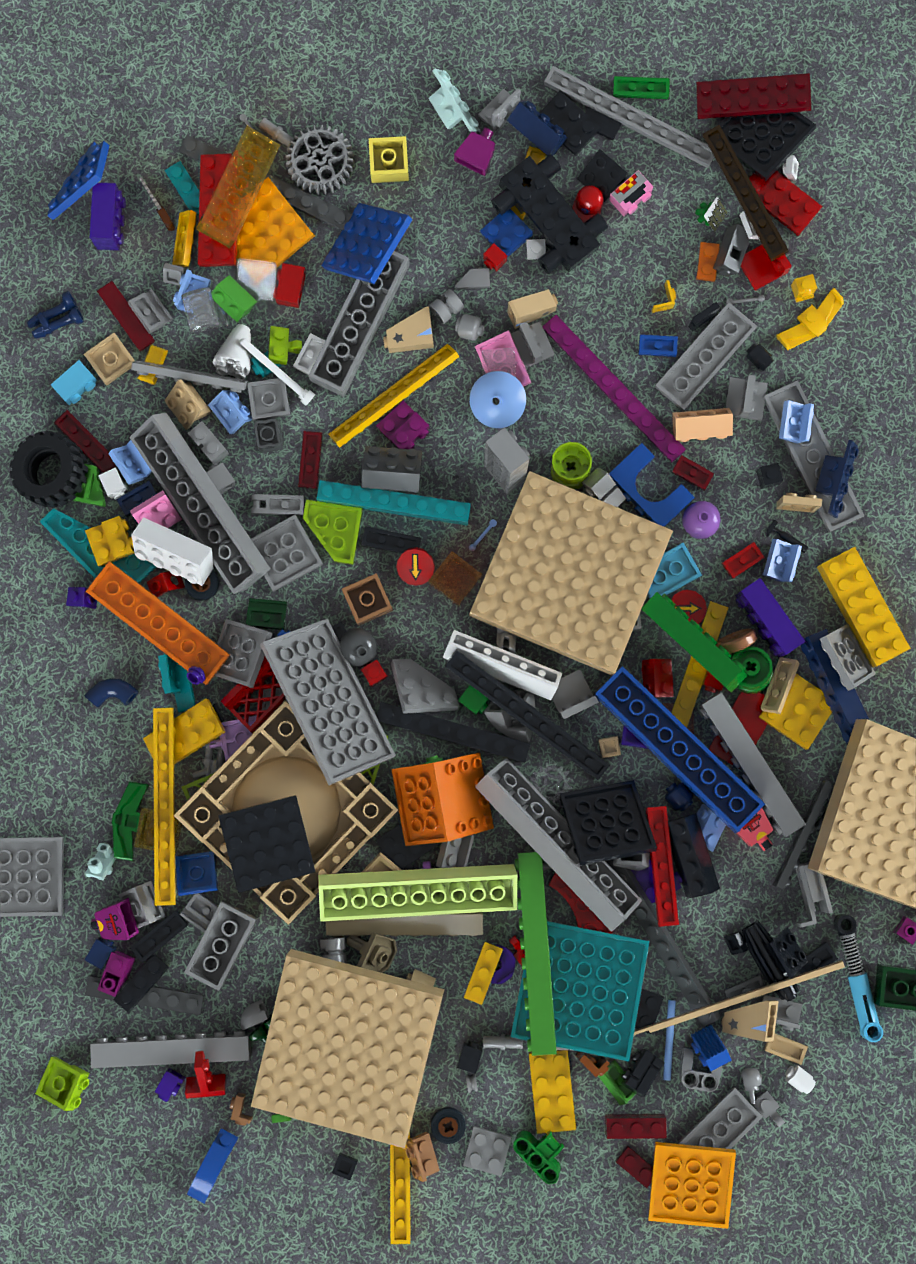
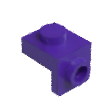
[66,587,97,609]

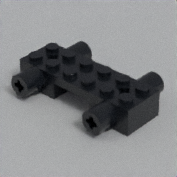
[491,154,608,274]

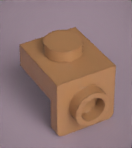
[230,1093,253,1126]

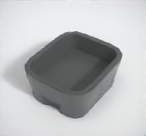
[254,418,284,453]

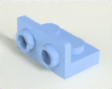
[208,390,252,434]

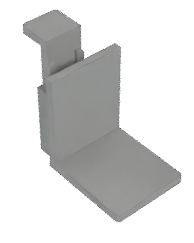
[795,861,833,928]

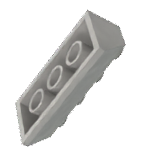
[184,901,258,991]

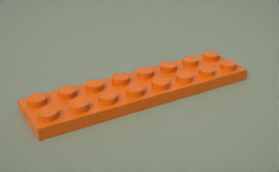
[85,561,231,685]

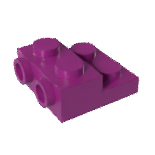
[376,400,429,449]

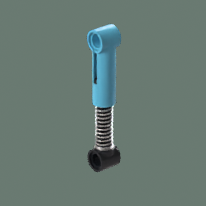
[833,914,883,1042]

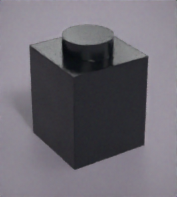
[756,463,783,489]
[457,1040,483,1074]

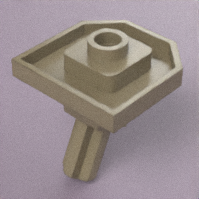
[346,932,397,973]

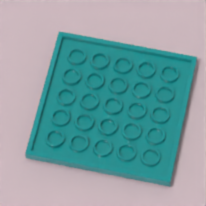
[511,921,650,1062]

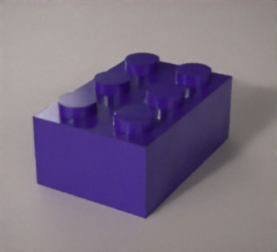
[89,183,126,250]

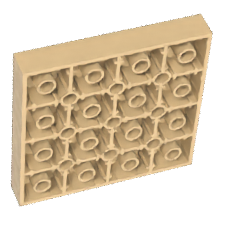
[469,471,673,676]
[807,719,916,909]
[251,949,444,1148]

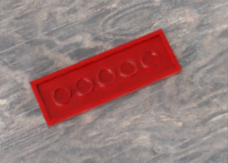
[198,153,239,267]

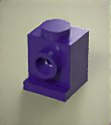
[155,1068,186,1102]

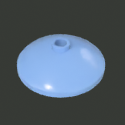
[470,371,526,428]

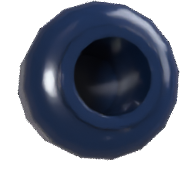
[665,782,693,812]

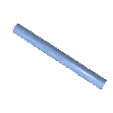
[663,1000,676,1081]

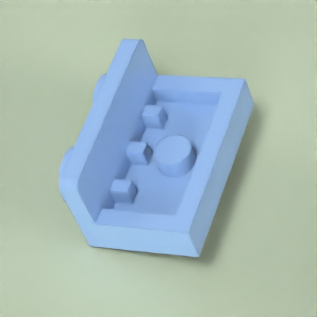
[173,269,211,316]
[779,400,814,444]
[108,440,152,485]
[763,539,802,582]
[697,804,726,852]

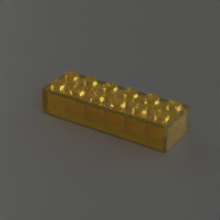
[196,126,280,248]

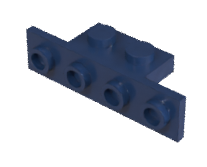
[815,440,859,518]

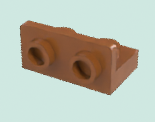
[575,1052,610,1077]

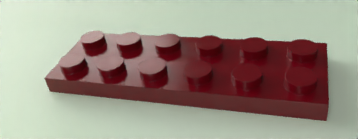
[696,73,812,119]

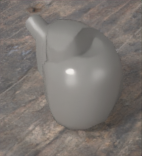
[741,1068,762,1104]

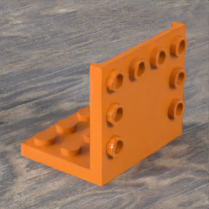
[391,752,494,846]

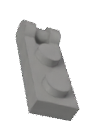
[251,494,305,516]

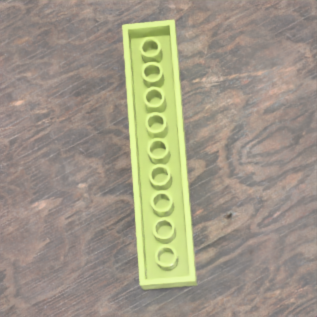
[318,864,517,921]

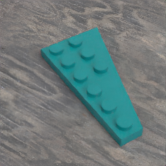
[39,508,157,584]

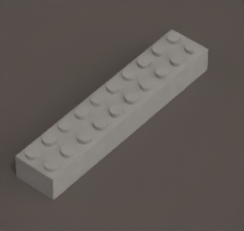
[129,413,270,594]
[475,758,642,932]

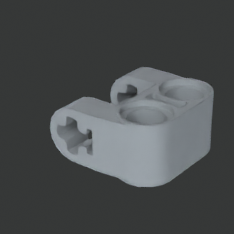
[679,1048,722,1092]

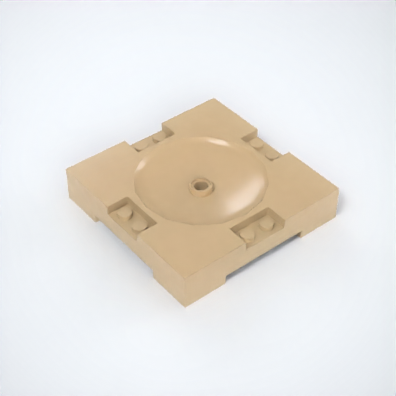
[174,700,398,925]

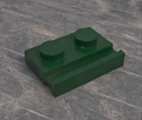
[246,598,288,630]

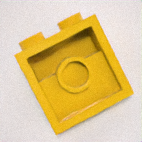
[85,516,135,567]

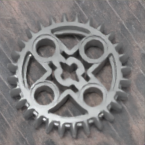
[286,125,355,195]

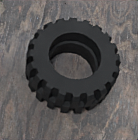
[9,431,88,508]

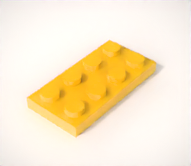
[143,698,226,765]
[529,1050,576,1134]

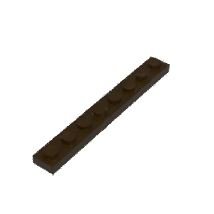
[703,125,789,261]

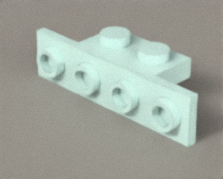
[429,69,481,134]

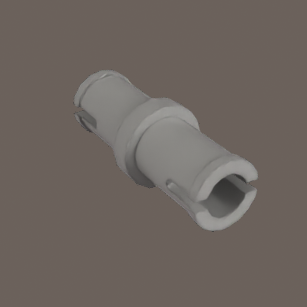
[259,118,295,148]
[483,1034,523,1050]

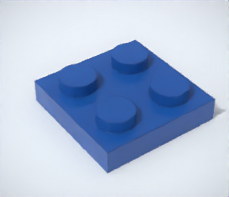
[480,209,533,258]
[175,851,218,896]

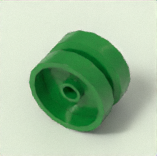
[731,646,773,694]

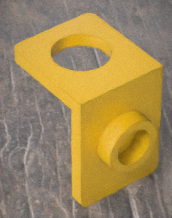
[651,280,676,313]

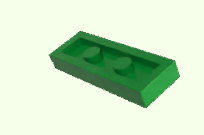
[613,76,670,99]

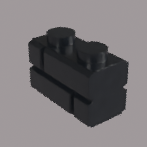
[621,1049,665,1097]

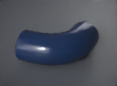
[84,678,139,708]

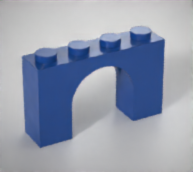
[609,443,695,527]

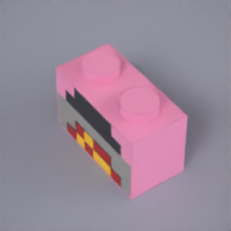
[609,170,653,216]

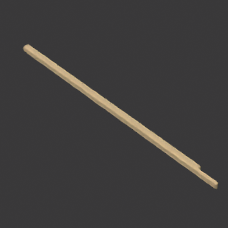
[634,960,845,1035]

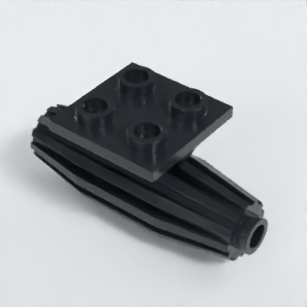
[742,921,808,1002]

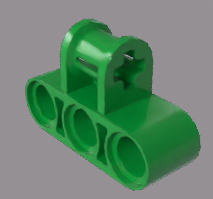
[513,1130,564,1184]

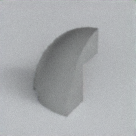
[484,689,535,743]

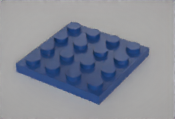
[321,203,413,284]

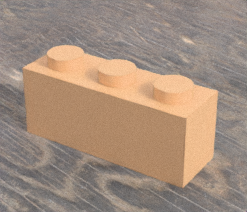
[673,408,733,442]

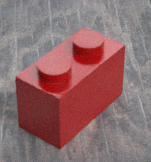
[273,263,307,308]

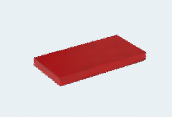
[708,692,768,770]

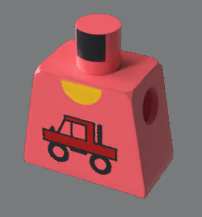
[736,808,773,851]

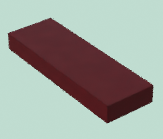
[298,431,323,489]

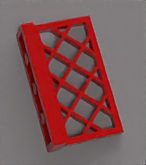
[220,656,286,734]

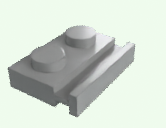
[128,289,173,334]
[180,893,218,933]

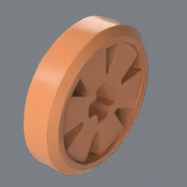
[716,629,758,654]

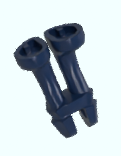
[27,290,84,339]

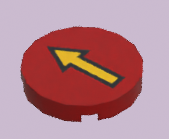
[396,547,435,586]
[671,590,707,624]

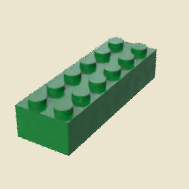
[641,592,747,693]

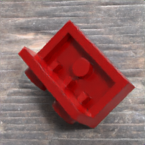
[641,659,674,698]

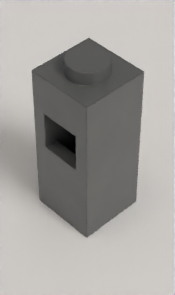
[713,224,750,277]

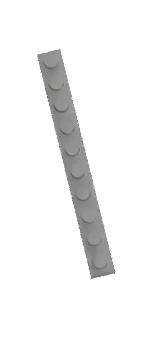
[544,66,714,168]

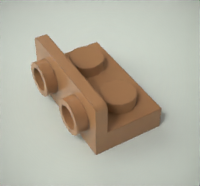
[405,1132,440,1182]

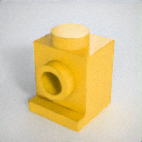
[791,274,817,303]

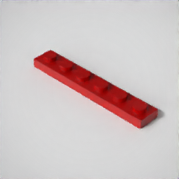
[646,806,679,927]

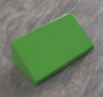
[598,1060,636,1106]

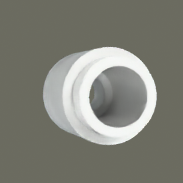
[785,1065,816,1094]

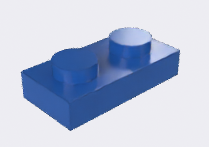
[638,335,678,357]

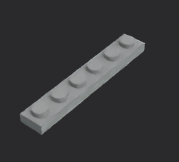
[131,360,248,392]

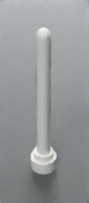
[240,338,315,406]

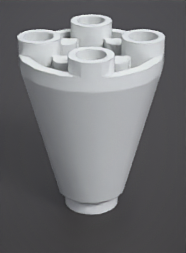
[213,324,251,380]

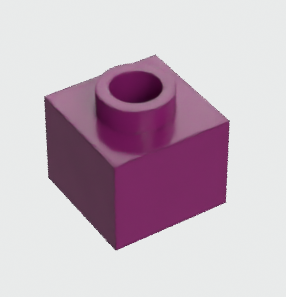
[893,916,916,945]

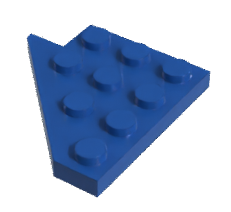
[47,141,110,220]

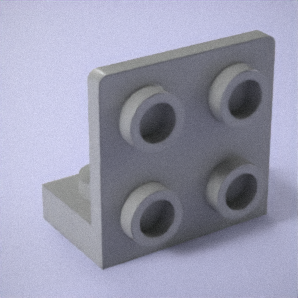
[478,89,521,131]
[552,670,599,720]

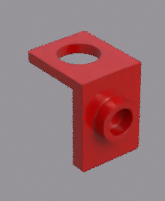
[147,571,185,598]

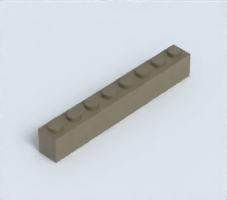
[326,912,483,937]

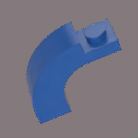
[187,1128,238,1204]

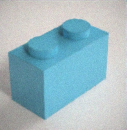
[51,360,98,405]

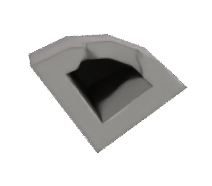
[240,999,270,1030]

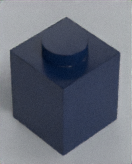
[85,938,117,970]

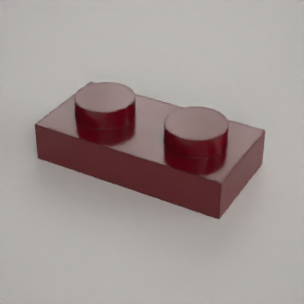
[671,455,714,491]
[616,1146,653,1188]

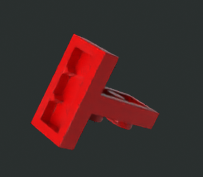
[185,1051,226,1099]

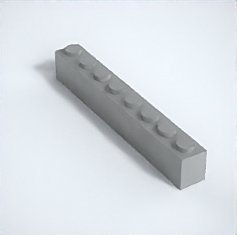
[699,692,806,837]
[90,1030,251,1068]

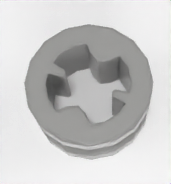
[466,1074,478,1093]

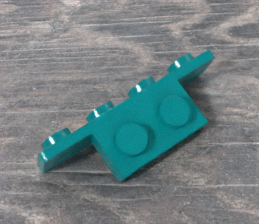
[158,654,196,712]

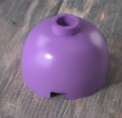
[682,501,721,539]

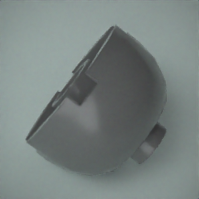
[340,628,378,667]

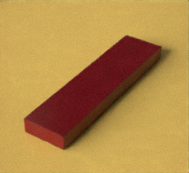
[97,281,155,352]
[54,410,117,473]

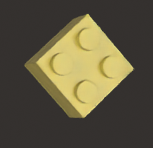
[369,136,409,183]

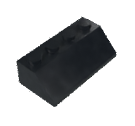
[668,813,720,898]

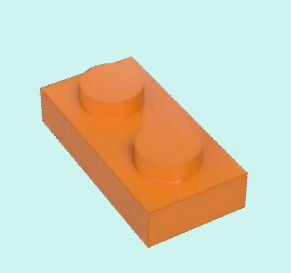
[696,242,720,282]

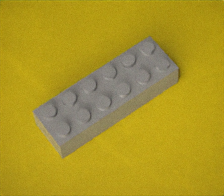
[484,427,530,495]

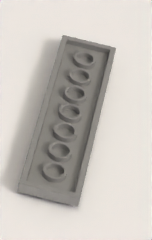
[763,380,864,533]

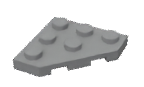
[391,659,459,713]

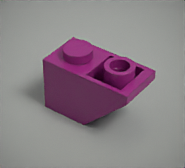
[97,951,136,997]

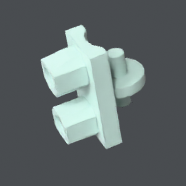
[85,843,116,880]

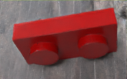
[721,542,765,579]

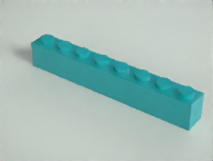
[316,480,471,526]

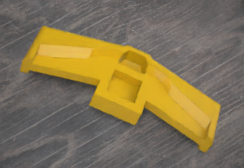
[775,287,844,350]

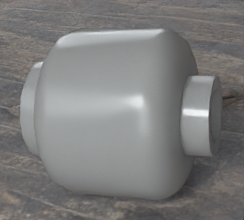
[455,314,484,341]

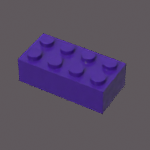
[735,578,806,658]

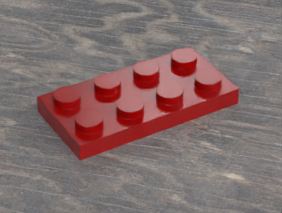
[749,170,823,236]

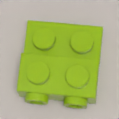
[35,1057,90,1111]

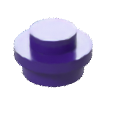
[187,666,205,685]

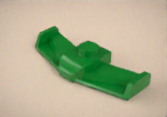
[111,781,149,862]

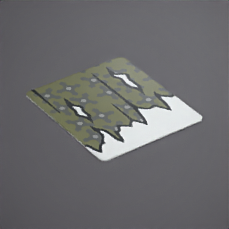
[704,197,727,232]

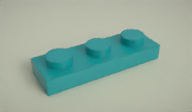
[164,161,200,217]

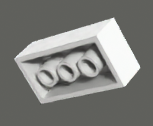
[131,517,214,586]

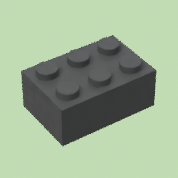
[361,446,422,492]

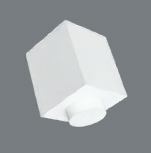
[98,467,128,500]

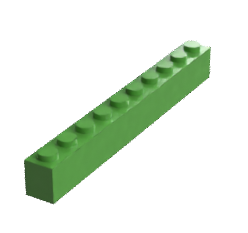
[515,852,557,1056]

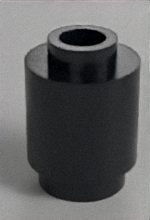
[746,343,774,371]

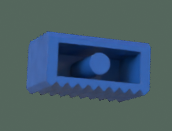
[691,1024,732,1071]

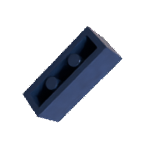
[507,101,567,156]

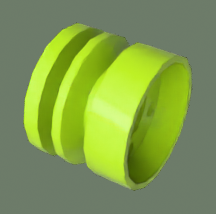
[551,442,592,490]

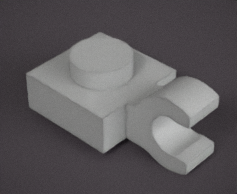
[753,1090,785,1127]

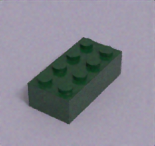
[874,964,916,1011]

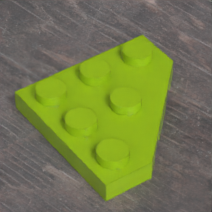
[303,499,363,565]

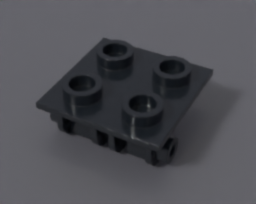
[577,149,628,202]

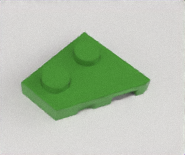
[72,464,106,507]

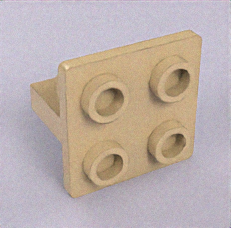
[165,379,211,430]

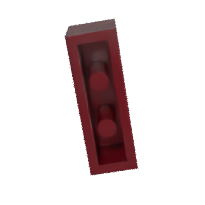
[605,1114,667,1139]

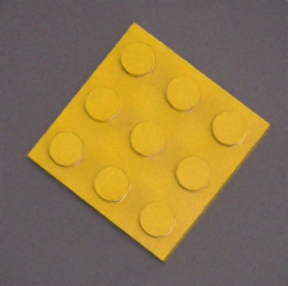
[759,674,832,750]

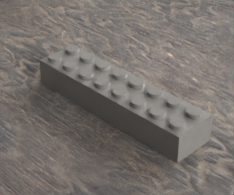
[308,251,410,397]

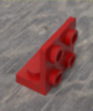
[741,245,792,291]

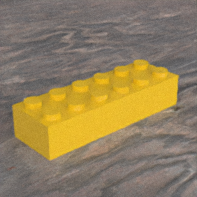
[817,547,911,668]

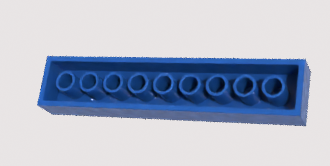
[594,666,765,833]

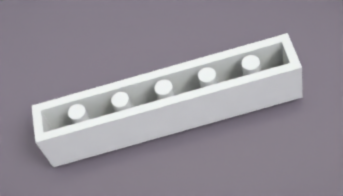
[443,630,562,700]

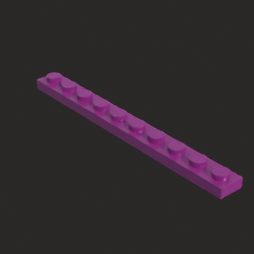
[543,315,686,463]

